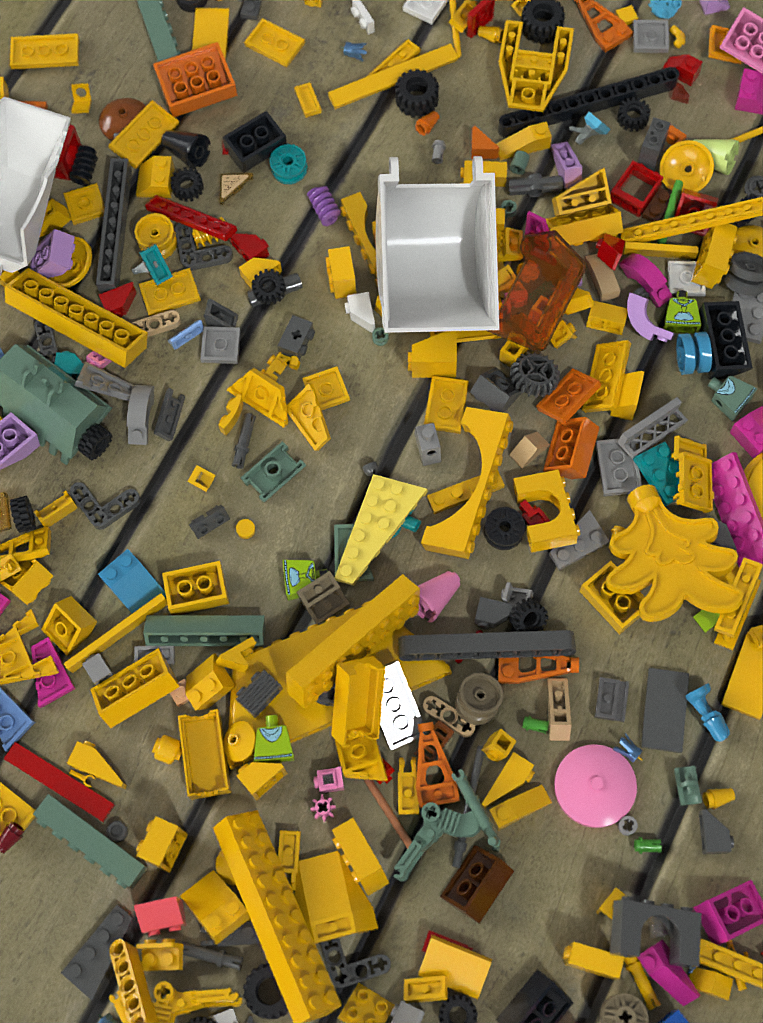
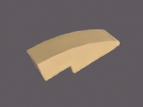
[585,254,620,301]

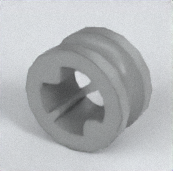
[618,816,638,836]

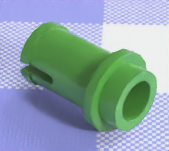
[522,715,549,734]
[634,837,662,854]

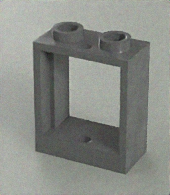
[638,117,671,171]

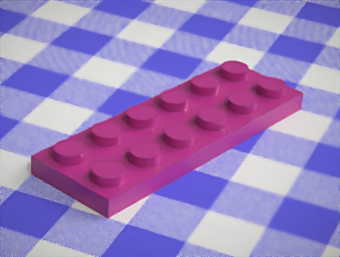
[712,452,763,568]

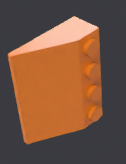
[153,42,237,117]

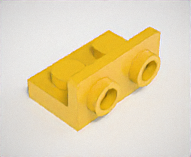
[136,939,183,971]

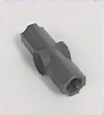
[508,173,563,197]
[246,273,303,307]

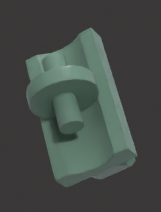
[674,766,702,806]

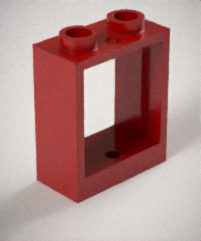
[54,124,82,181]
[610,160,664,217]

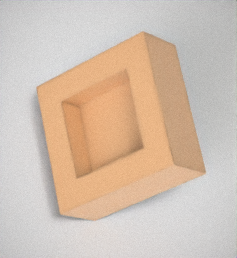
[170,679,189,707]

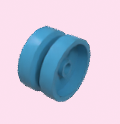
[676,332,712,375]

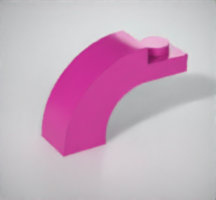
[618,253,673,308]

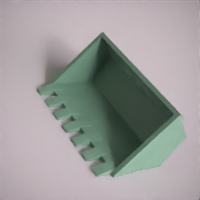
[0,344,112,465]

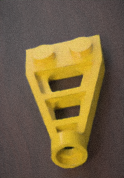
[0,526,51,562]

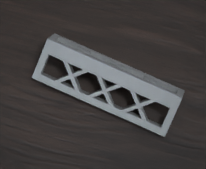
[617,397,688,459]

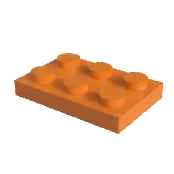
[536,368,601,424]

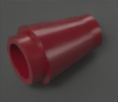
[0,821,25,854]

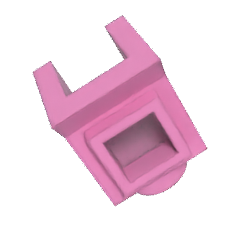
[314,766,345,794]

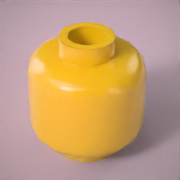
[152,735,182,765]

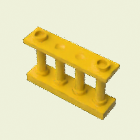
[714,558,763,651]

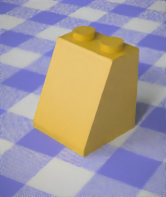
[408,331,457,378]

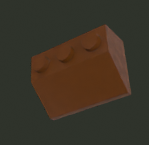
[440,845,514,924]

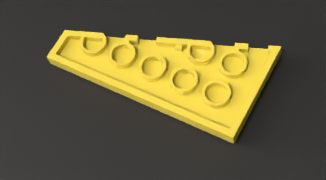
[334,474,428,586]

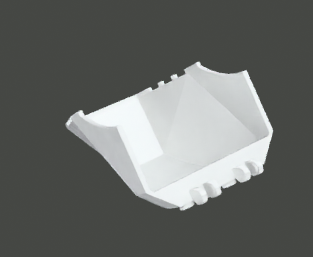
[0,97,71,276]

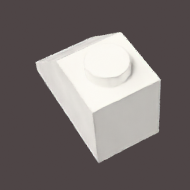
[344,292,375,333]

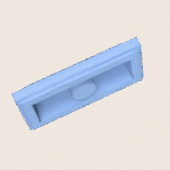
[168,320,203,350]

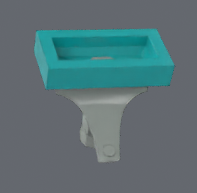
[132,244,173,285]

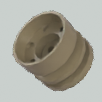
[598,993,648,1023]

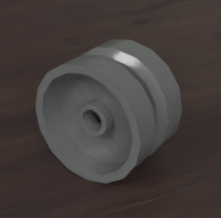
[724,252,763,296]

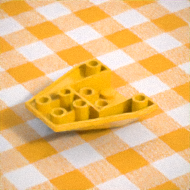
[295,851,378,945]

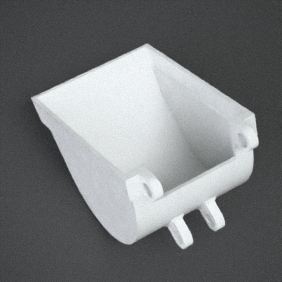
[376,156,499,333]

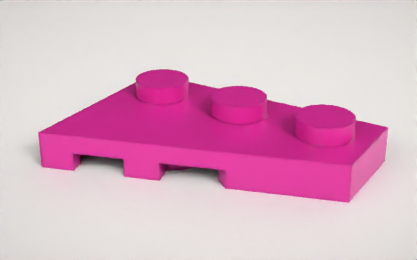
[31,637,76,708]

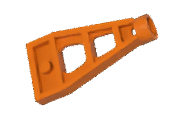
[574,0,633,53]
[498,656,579,684]
[416,721,460,808]

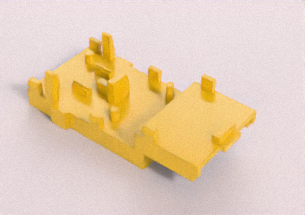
[671,435,714,513]

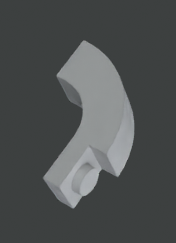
[127,385,154,445]

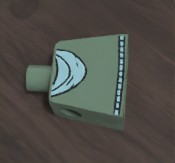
[708,376,757,422]

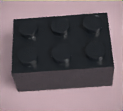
[223,111,287,173]

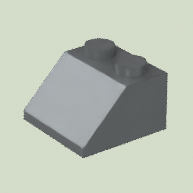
[470,368,521,413]

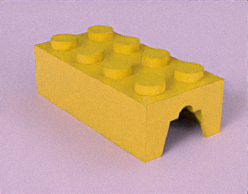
[331,656,386,748]
[178,709,231,800]

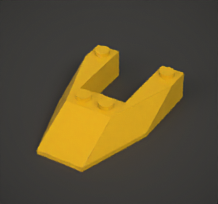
[498,20,574,112]

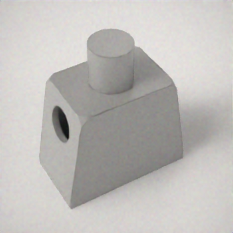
[414,423,441,466]

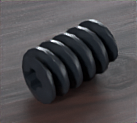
[70,146,98,186]

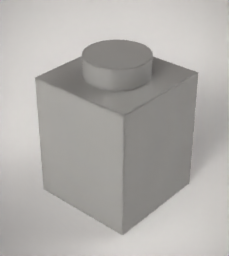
[82,653,114,685]

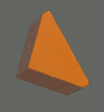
[471,126,499,159]

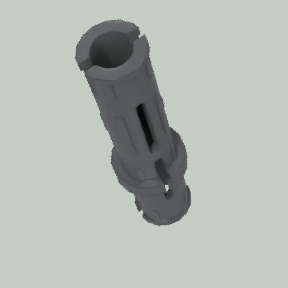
[232,413,256,469]
[182,941,244,971]

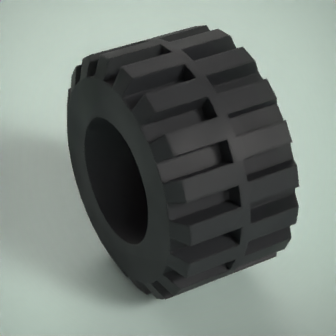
[521,0,565,44]
[395,69,439,118]
[243,963,289,1019]

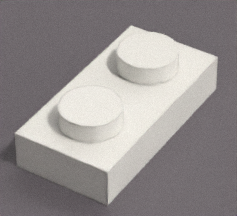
[351,0,375,35]

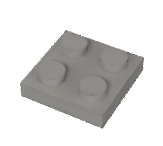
[633,20,669,53]
[200,327,241,364]

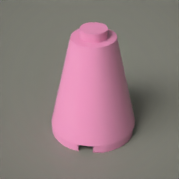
[417,571,460,623]

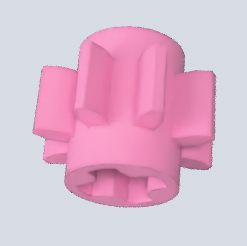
[310,795,336,822]

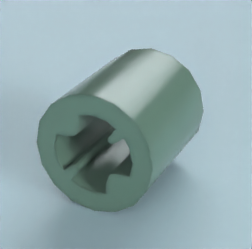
[510,151,530,175]

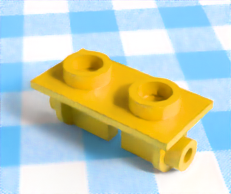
[260,352,288,381]
[0,553,23,582]

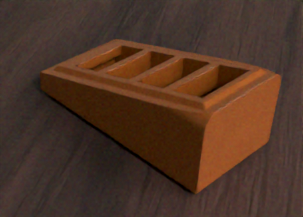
[414,720,454,762]

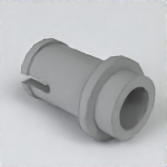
[432,140,446,164]

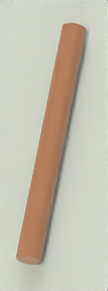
[364,779,412,849]

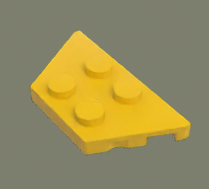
[227,368,288,428]
[335,734,388,781]

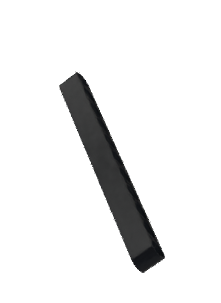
[498,67,679,138]

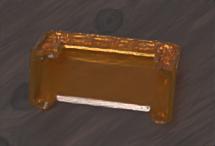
[485,230,586,351]

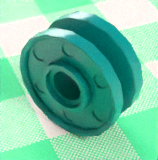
[270,144,308,185]

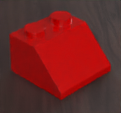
[675,188,719,237]

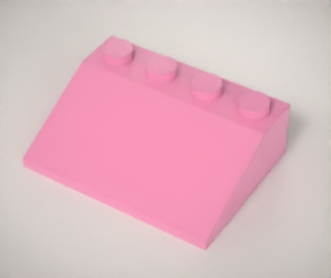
[719,7,763,74]

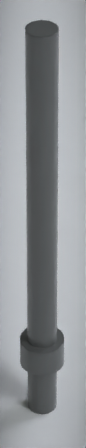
[452,746,484,868]

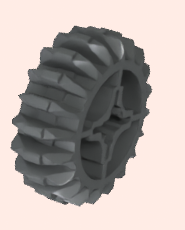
[510,351,560,398]

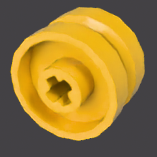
[134,213,178,259]

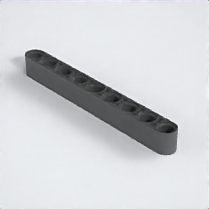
[398,630,576,661]

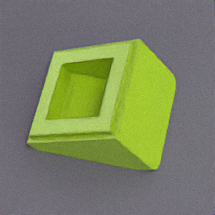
[693,610,720,633]

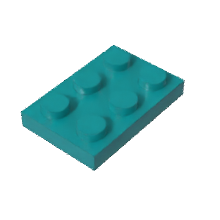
[633,442,679,506]

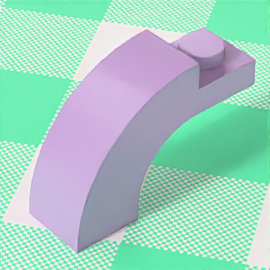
[627,292,675,342]

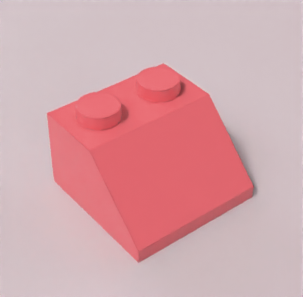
[134,897,186,937]

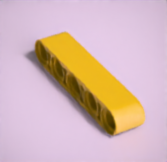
[109,939,158,1023]

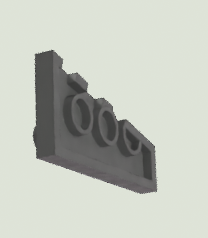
[61,905,134,1001]

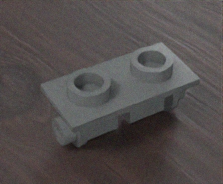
[189,505,230,539]

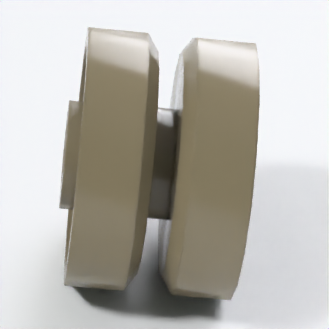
[455,673,504,725]

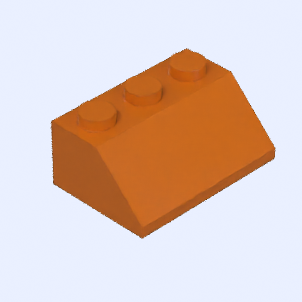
[543,417,600,479]

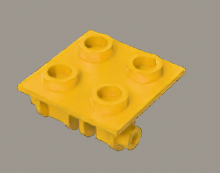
[338,983,395,1023]

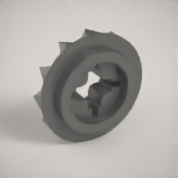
[744,176,763,198]

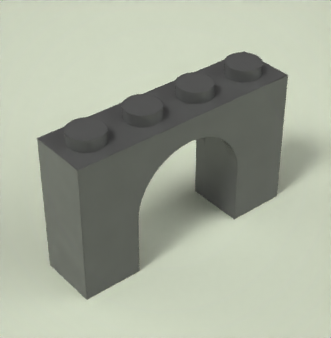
[610,896,701,968]

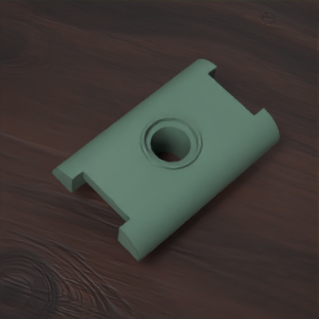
[241,441,307,503]

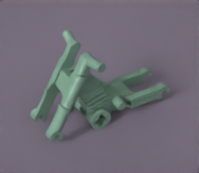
[394,769,501,882]

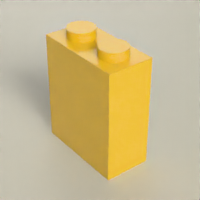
[562,942,624,980]

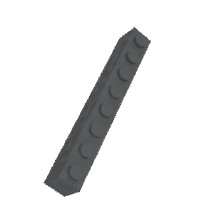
[96,158,132,294]

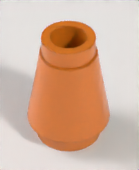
[415,111,440,135]

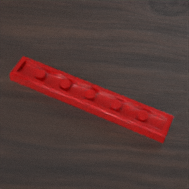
[145,195,237,241]
[4,742,115,822]

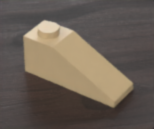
[547,678,571,741]

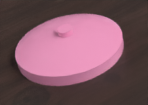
[554,745,637,828]

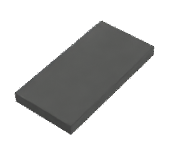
[641,668,689,753]

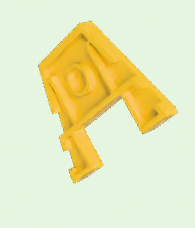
[0,609,59,685]

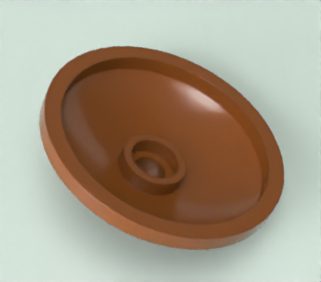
[99,98,146,141]

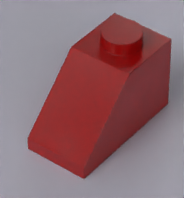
[662,54,703,87]
[229,233,269,261]
[596,233,625,270]
[99,282,137,318]

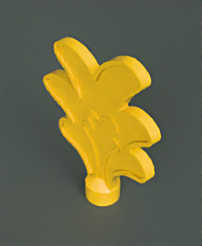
[606,485,744,622]

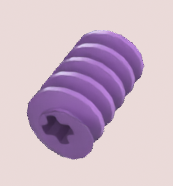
[307,186,341,226]

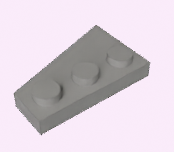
[549,510,610,571]

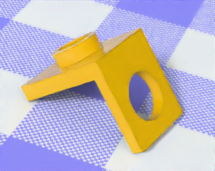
[71,83,92,114]

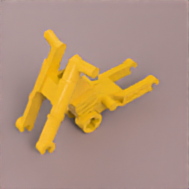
[109,982,243,1023]

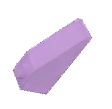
[551,142,582,189]

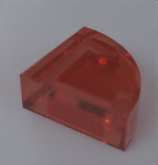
[671,83,689,104]

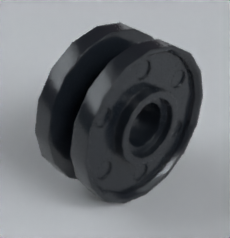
[484,507,525,550]

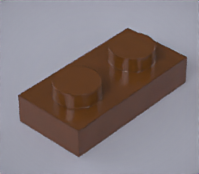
[642,187,671,222]

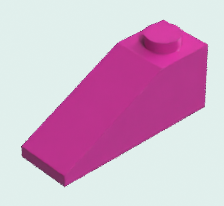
[637,939,701,1007]

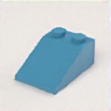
[98,549,166,613]

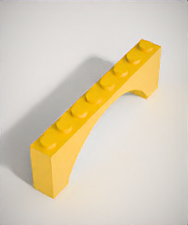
[421,407,513,559]

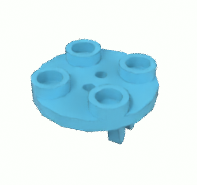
[648,0,682,19]

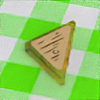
[220,173,254,205]

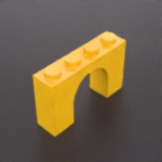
[460,160,507,232]
[513,470,580,553]

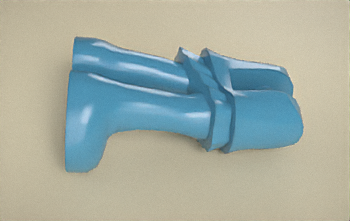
[685,683,730,742]

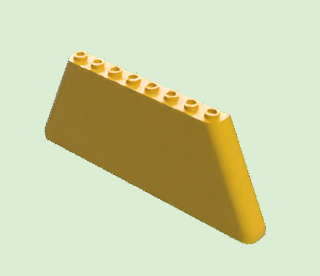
[227,601,452,769]

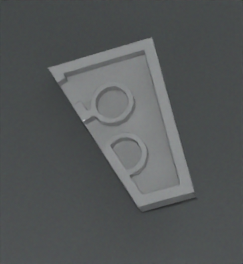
[74,362,134,401]

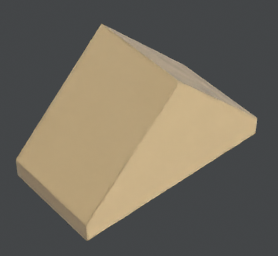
[509,432,550,469]

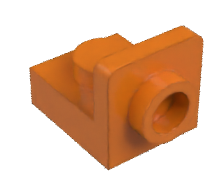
[666,124,687,145]

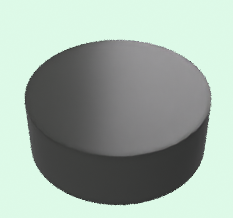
[106,821,128,843]

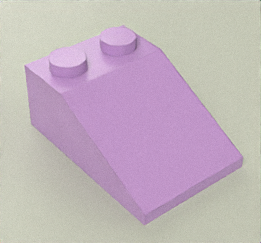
[30,229,75,278]
[0,413,40,470]

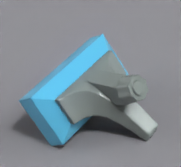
[569,112,610,145]

